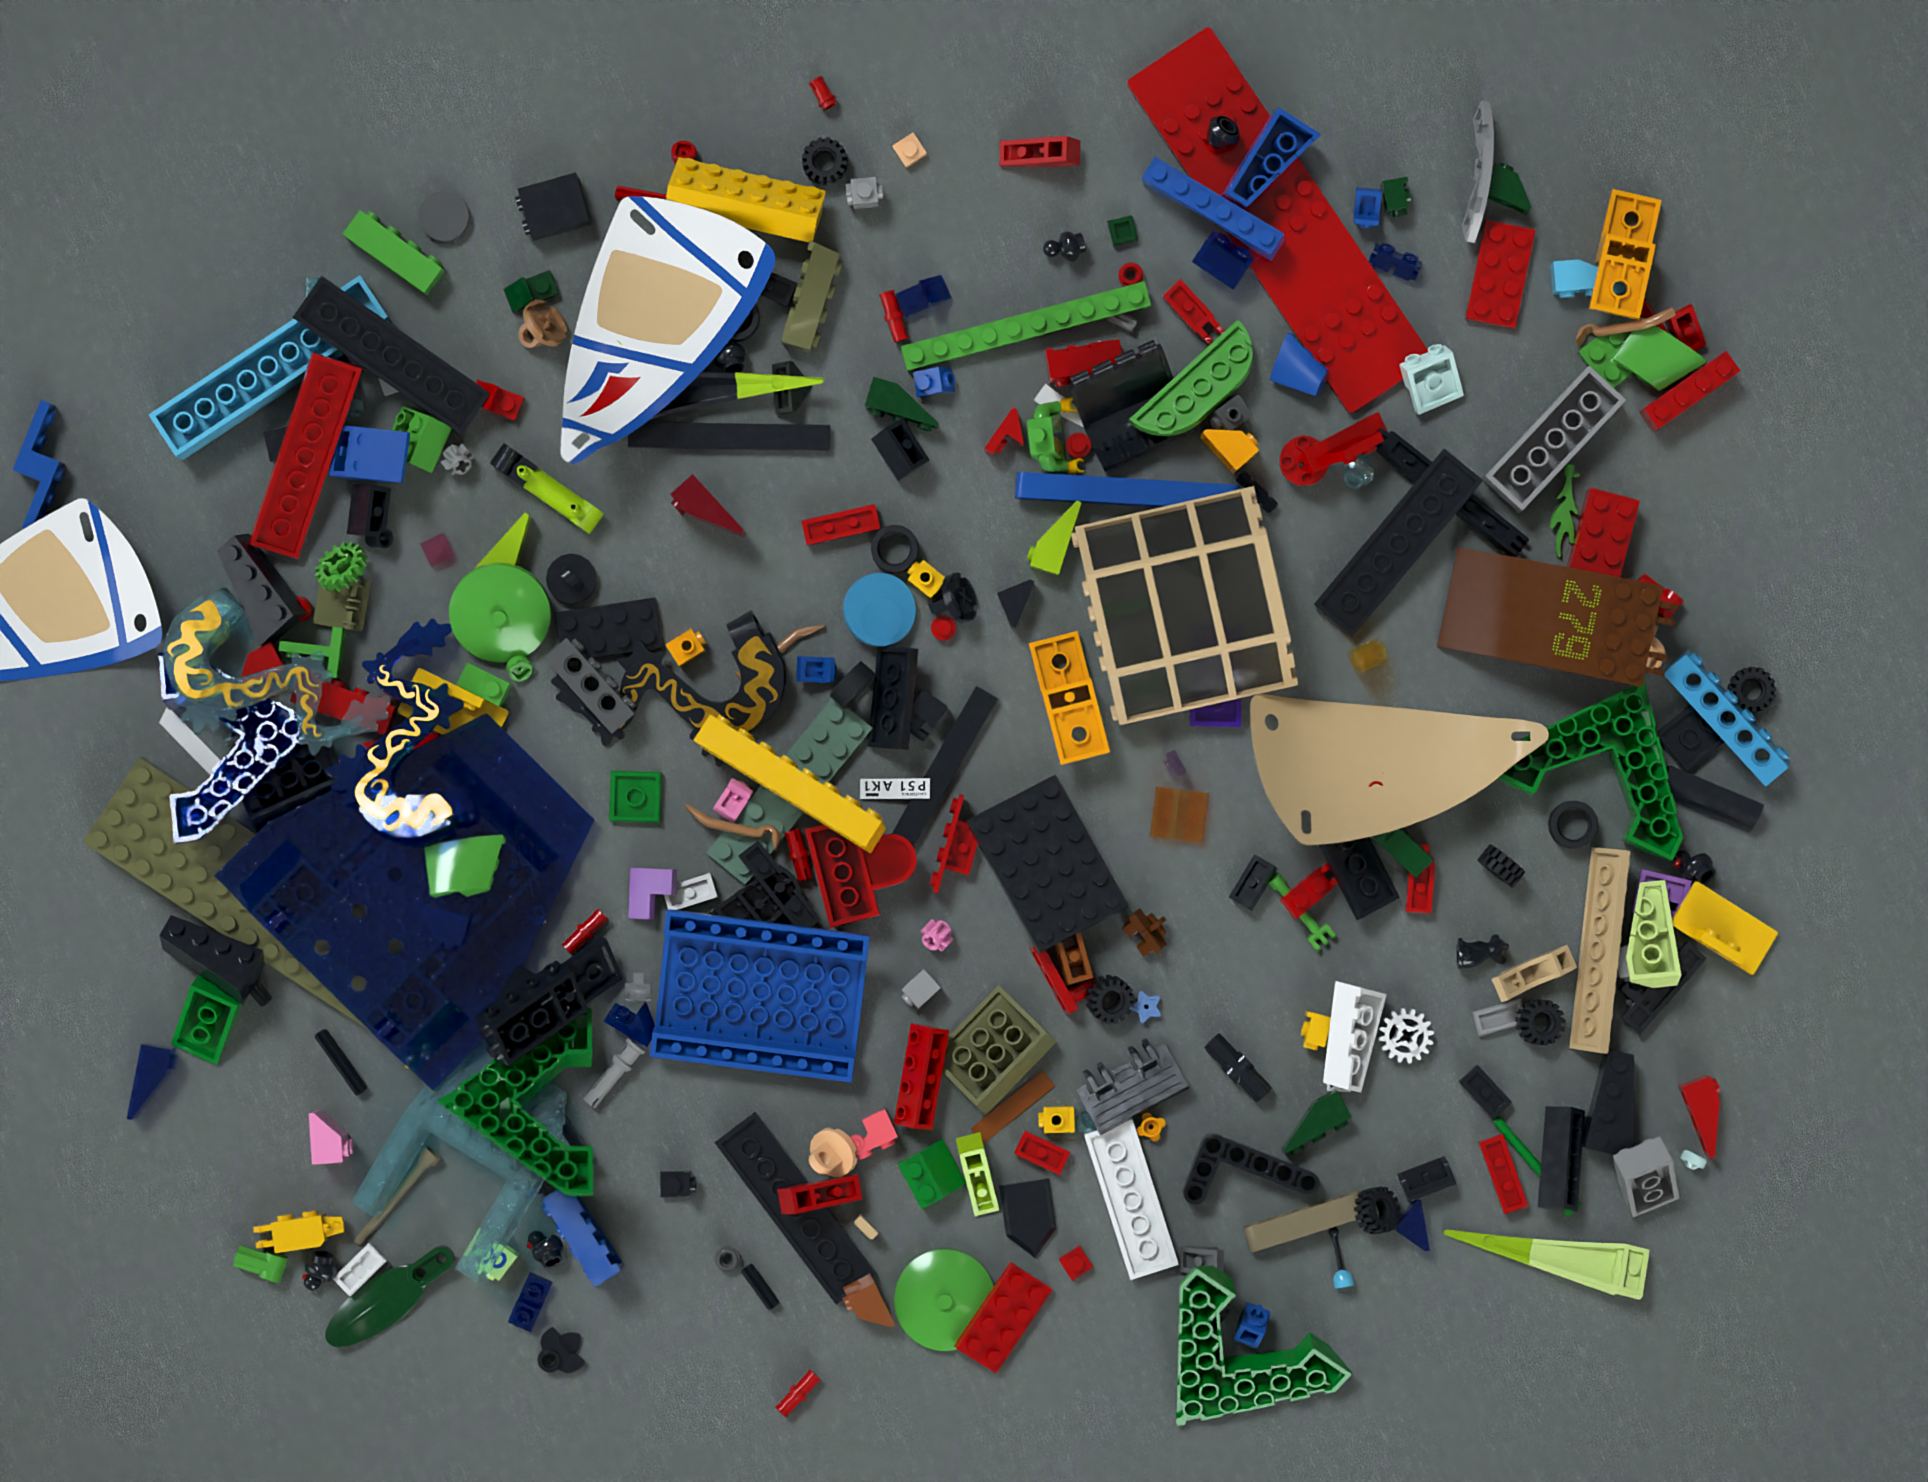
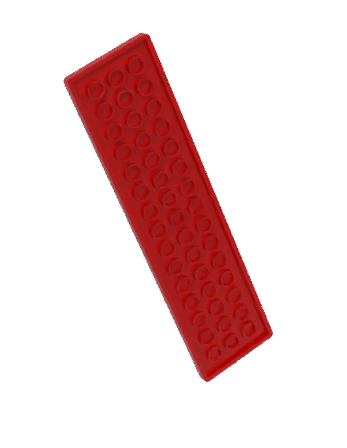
[1127,27,1428,414]

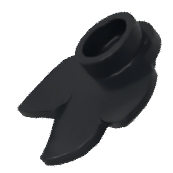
[538,1327,585,1373]

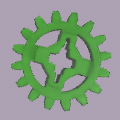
[314,542,368,592]

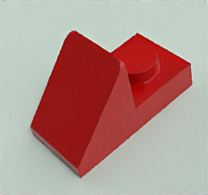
[1665,304,1707,351]
[476,380,525,421]
[984,407,1024,456]

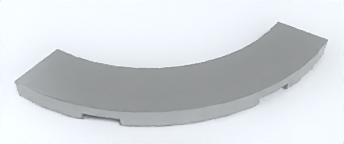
[1462,100,1494,243]

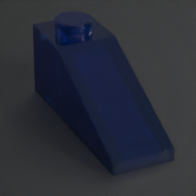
[127,1043,178,1120]

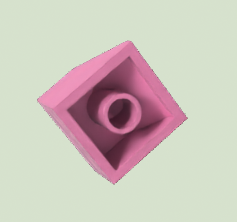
[309,1110,354,1165]

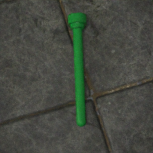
[1493,1116,1582,1217]

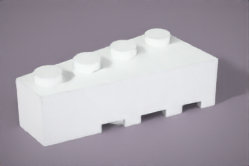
[1323,981,1387,1092]

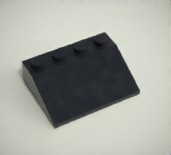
[223,719,350,834]

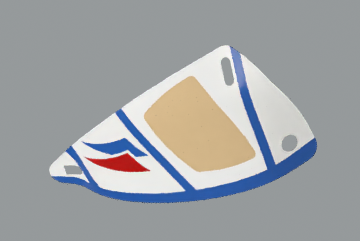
[561,196,776,463]
[0,498,162,681]

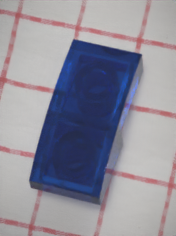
[508,1272,553,1332]

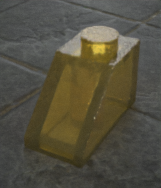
[1346,639,1388,675]

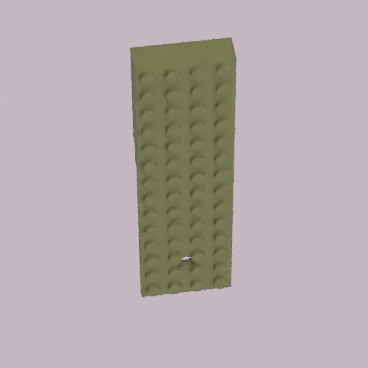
[83,757,438,1038]

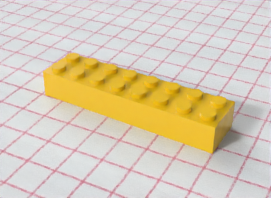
[694,715,886,854]

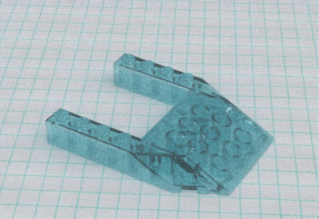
[351,1041,567,1282]

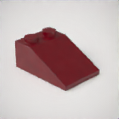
[670,474,747,537]

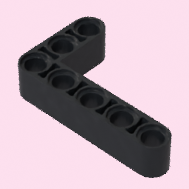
[1182,1133,1320,1205]

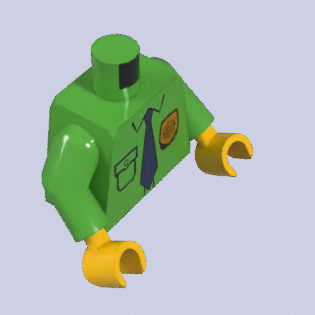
[1027,397,1084,475]

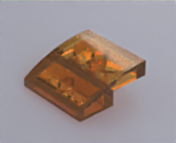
[1150,786,1210,843]

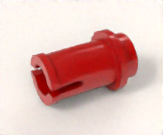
[808,76,837,110]

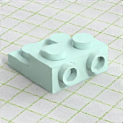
[1399,344,1464,415]

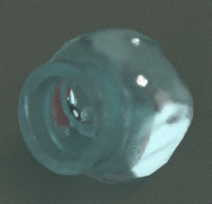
[1343,453,1374,489]

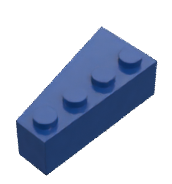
[1221,107,1321,209]
[542,1189,625,1287]

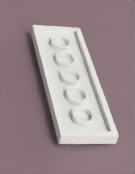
[1084,1119,1179,1280]

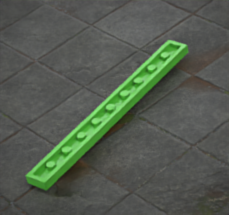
[901,281,1151,371]

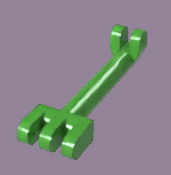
[1269,873,1337,953]

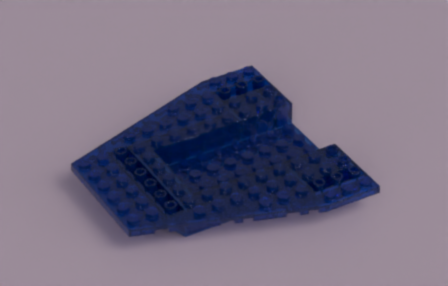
[214,713,595,1090]

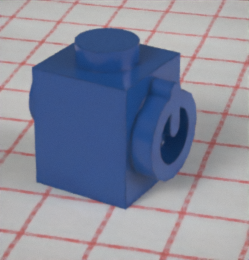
[1233,1302,1271,1349]

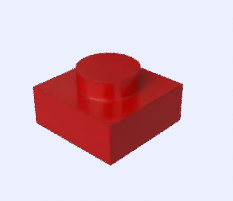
[1058,1245,1093,1281]

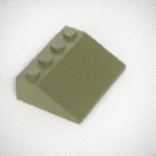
[942,985,1057,1115]

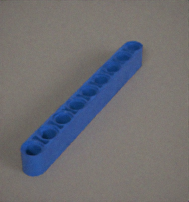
[1015,472,1240,512]

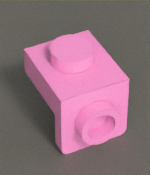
[712,778,753,823]

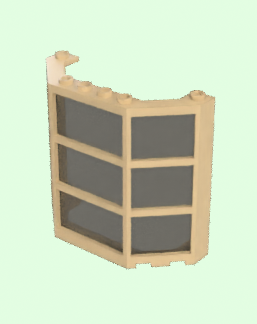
[1071,486,1298,725]

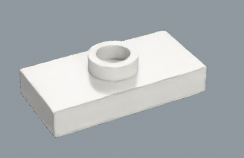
[333,1242,387,1296]

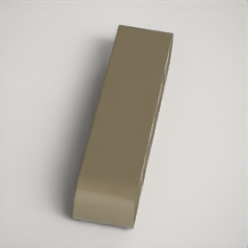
[1243,1190,1362,1252]

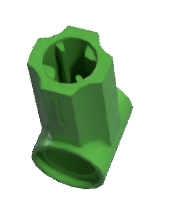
[233,1245,288,1283]

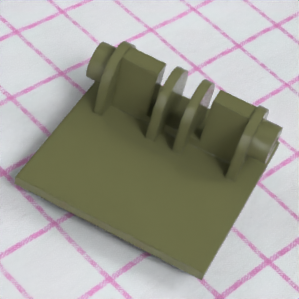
[313,576,371,632]

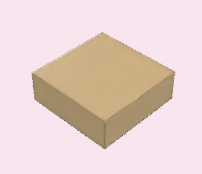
[854,1214,879,1240]

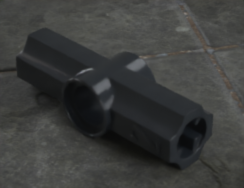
[1204,1033,1272,1103]

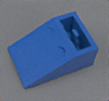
[329,426,410,483]

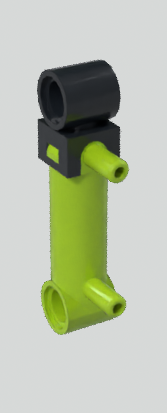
[489,443,604,534]

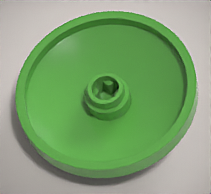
[449,563,551,662]
[894,1248,994,1351]

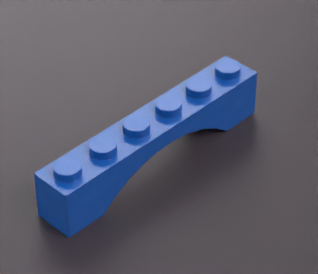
[1142,157,1285,261]

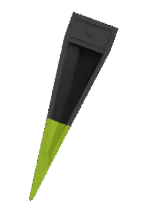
[651,370,825,419]

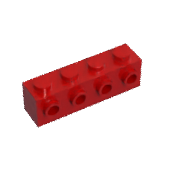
[894,1023,949,1130]

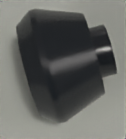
[1207,116,1240,149]

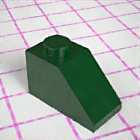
[1487,163,1531,215]

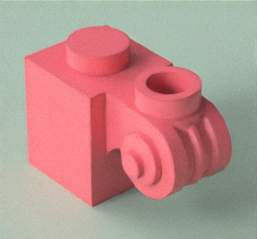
[850,1108,898,1160]

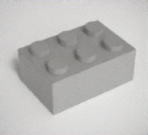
[1613,1137,1680,1218]

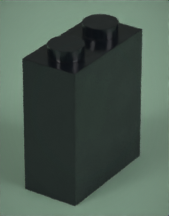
[515,172,592,241]

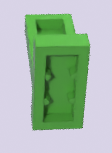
[279,627,347,679]

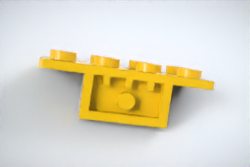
[397,668,509,756]
[1672,881,1778,975]

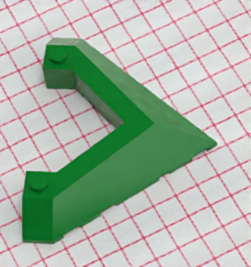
[1497,680,1683,861]
[437,1008,593,1196]
[1176,1266,1352,1426]

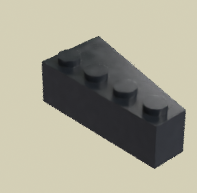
[217,533,308,646]
[159,915,266,1006]

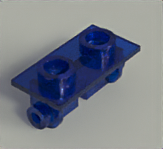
[1368,243,1422,281]

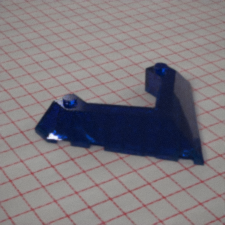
[158,649,318,844]

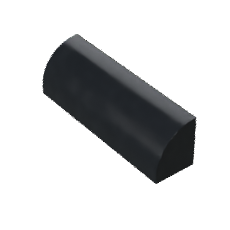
[1666,765,1765,833]
[1538,1106,1585,1212]

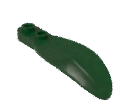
[325,1245,455,1347]

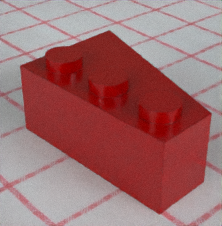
[1045,339,1122,388]

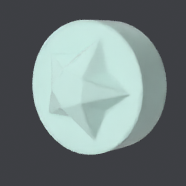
[1680,1150,1707,1170]

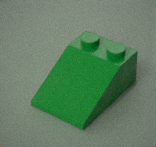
[171,975,244,1065]

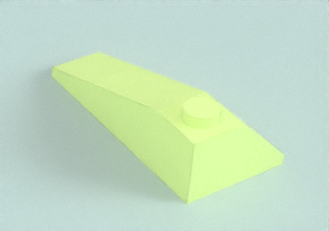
[1626,880,1681,988]

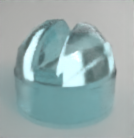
[1074,1111,1095,1134]

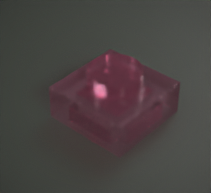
[420,533,455,567]

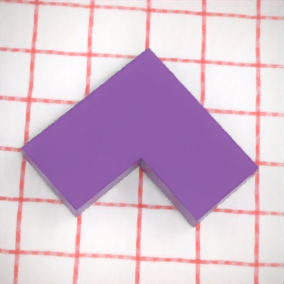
[628,868,677,919]

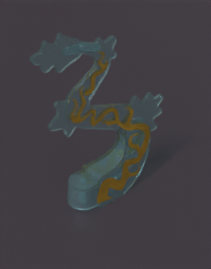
[163,588,391,755]

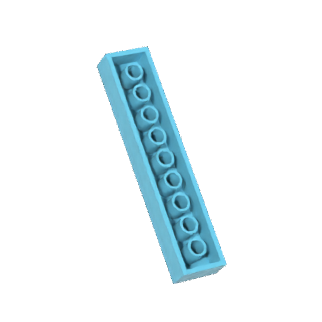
[149,275,392,461]

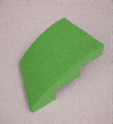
[1614,317,1707,392]
[424,835,506,898]

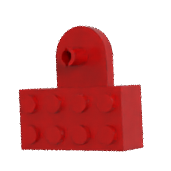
[805,824,917,928]

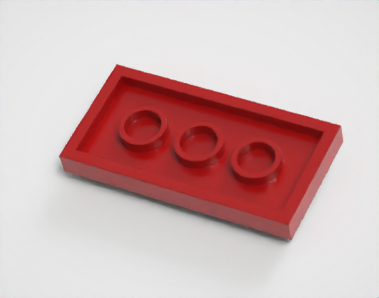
[1465,219,1535,329]
[954,1261,1053,1373]

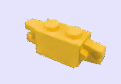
[253,1210,345,1253]

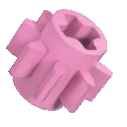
[920,919,953,951]

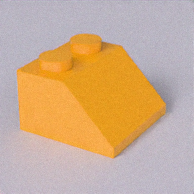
[1200,429,1259,475]

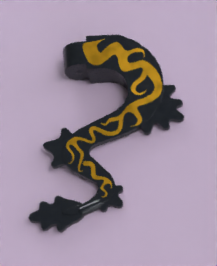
[551,610,786,767]

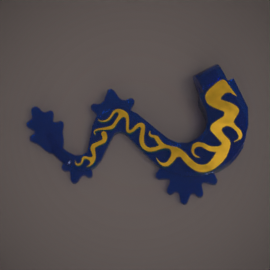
[325,619,480,847]

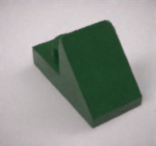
[503,270,560,313]

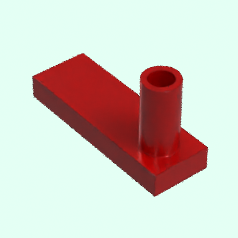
[1029,946,1096,1015]

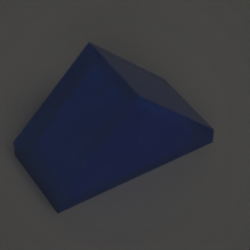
[1394,1199,1430,1251]

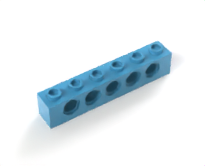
[1664,650,1790,787]

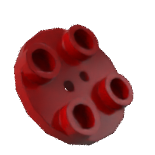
[1279,435,1329,486]

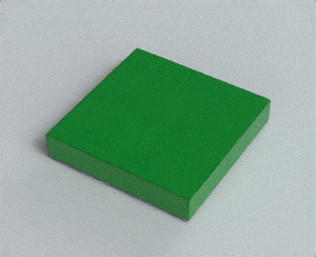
[609,771,662,823]

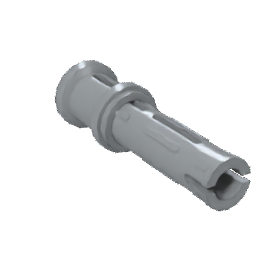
[583,1037,646,1108]

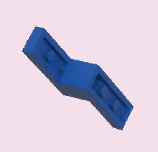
[13,400,65,529]

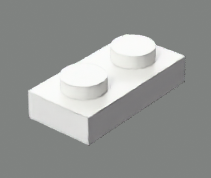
[664,873,718,910]

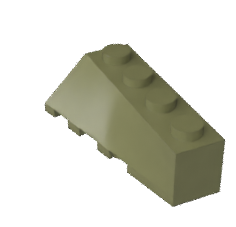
[781,241,843,353]

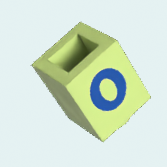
[479,1239,520,1281]

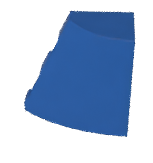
[1270,333,1329,396]

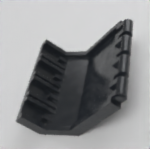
[1067,340,1196,471]

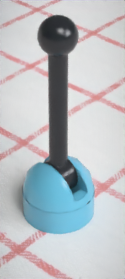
[1328,1227,1354,1289]

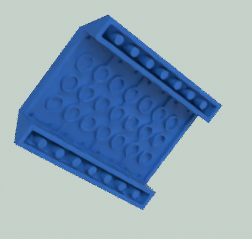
[650,909,870,1082]

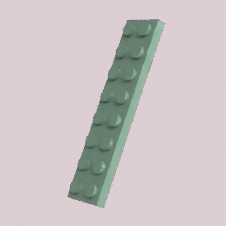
[706,699,872,885]

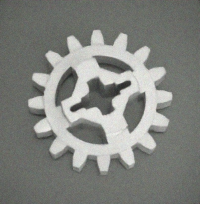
[1378,1008,1434,1063]

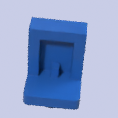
[1353,187,1382,228]
[913,367,955,397]
[796,656,837,683]

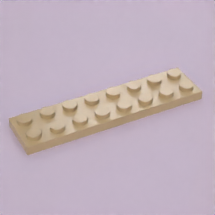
[1569,847,1630,1054]

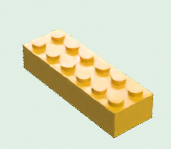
[666,157,826,242]

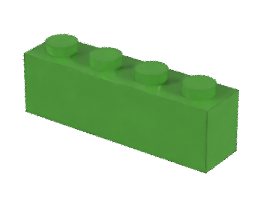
[342,210,445,296]

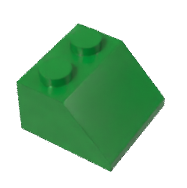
[897,1138,966,1210]

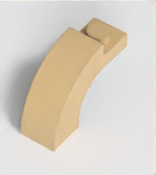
[1492,945,1577,1002]

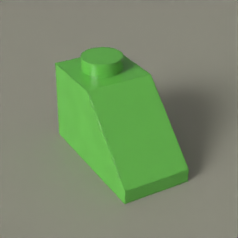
[456,662,513,707]

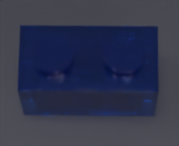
[1192,231,1255,290]

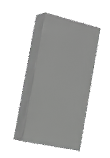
[1471,998,1524,1036]

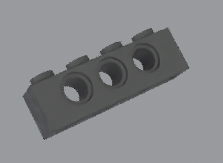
[544,637,637,733]

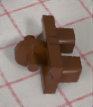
[1122,908,1167,957]

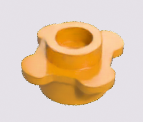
[1136,1112,1166,1142]

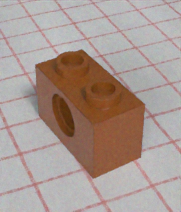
[1054,932,1093,985]

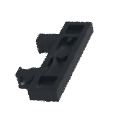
[1618,941,1707,1034]

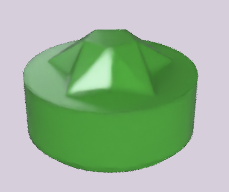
[506,655,533,681]

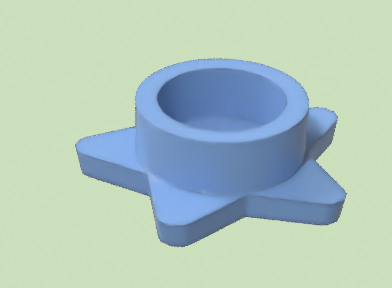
[1129,991,1161,1023]

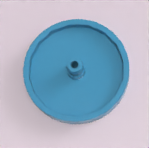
[843,573,916,647]

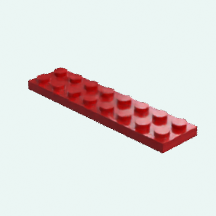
[249,352,362,559]

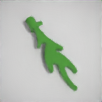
[1549,464,1579,557]

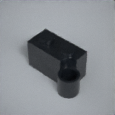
[347,484,393,548]

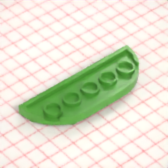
[1129,320,1253,436]

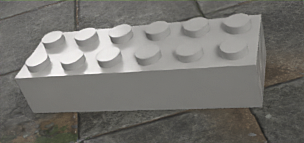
[1482,366,1626,513]

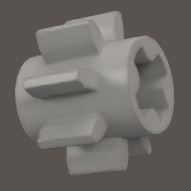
[441,444,474,476]

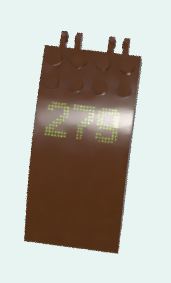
[1437,547,1679,687]

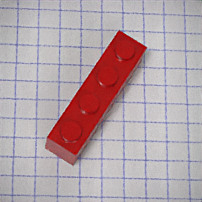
[1639,351,1741,432]
[289,670,398,736]

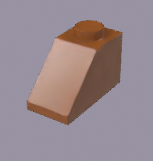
[842,1274,895,1327]

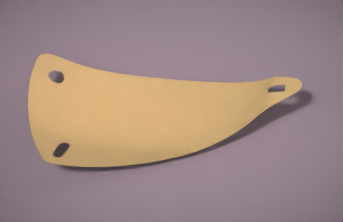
[1250,694,1549,845]

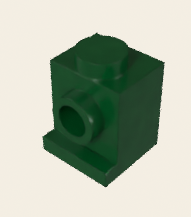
[1380,177,1411,217]

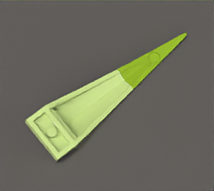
[1443,1230,1650,1300]

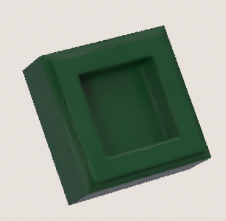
[1107,215,1138,247]

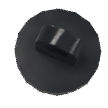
[546,553,597,604]
[928,572,977,623]

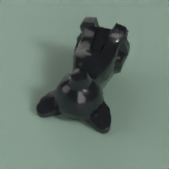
[1456,934,1509,969]

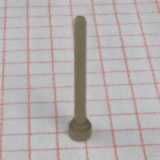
[354,1145,441,1246]

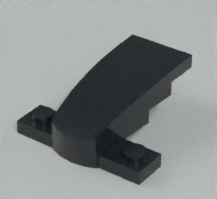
[708,840,821,928]

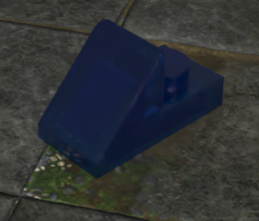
[895,275,952,318]
[603,1002,655,1047]

